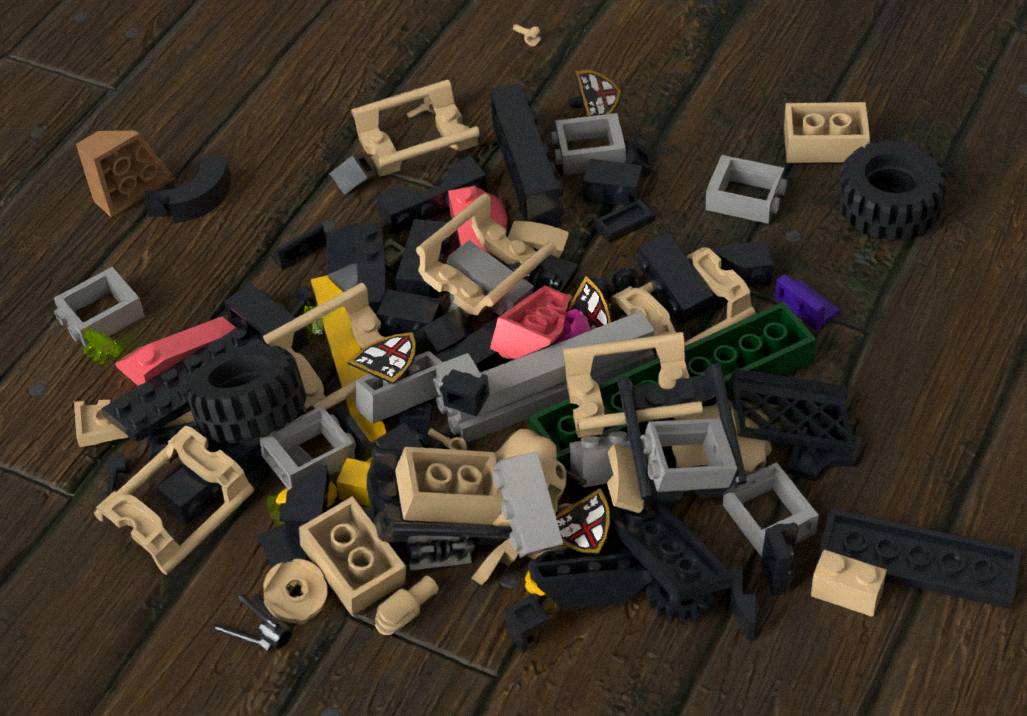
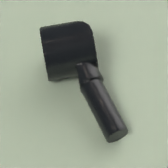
[290,286,316,317]
[106,454,128,496]

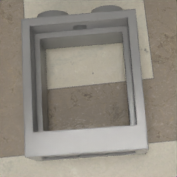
[551,113,626,175]
[706,155,787,224]
[54,267,145,349]
[259,406,356,490]
[641,418,737,492]
[723,463,818,556]

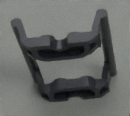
[618,364,747,506]
[367,447,512,545]

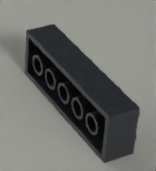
[490,83,564,228]

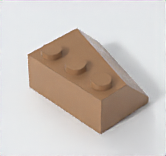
[76,131,176,218]

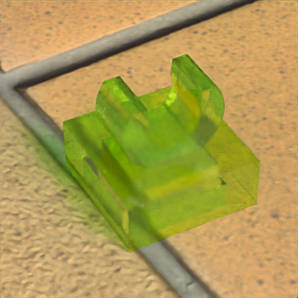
[83,327,123,364]

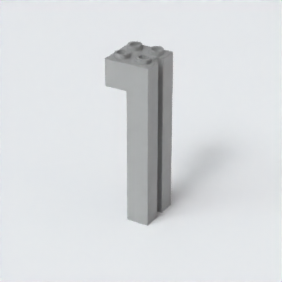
[433,311,654,443]

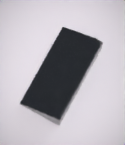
[272,223,327,270]

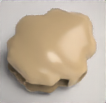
[672,400,772,477]
[493,429,567,526]

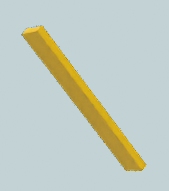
[310,275,386,448]

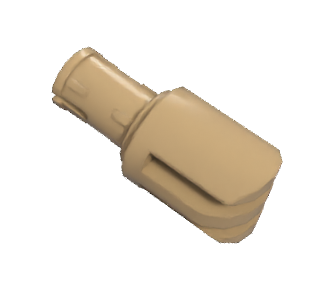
[375,576,438,635]

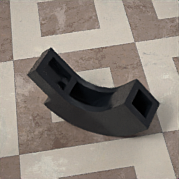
[144,157,231,223]

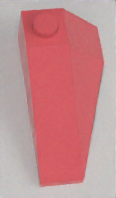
[448,186,508,263]
[490,285,569,359]
[115,316,236,386]

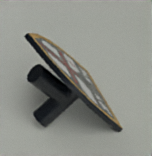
[569,70,621,117]
[566,276,612,330]
[347,332,416,385]
[556,488,611,555]

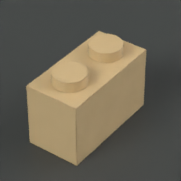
[811,550,886,617]

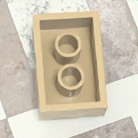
[784,102,870,163]
[395,447,504,525]
[299,496,406,616]

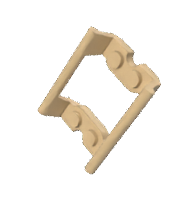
[352,79,480,176]
[416,193,556,315]
[609,247,756,358]
[263,283,385,413]
[563,332,703,438]
[94,426,255,575]

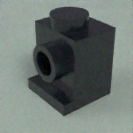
[440,369,490,417]

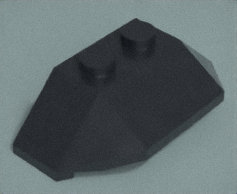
[327,223,385,305]
[527,545,655,610]

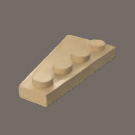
[74,400,195,447]

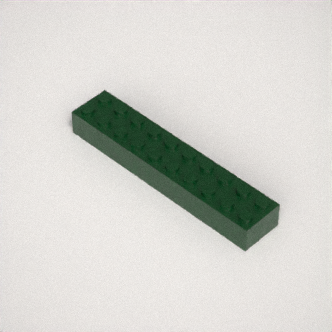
[528,301,817,471]

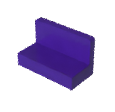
[775,274,839,330]

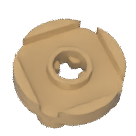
[263,559,327,625]

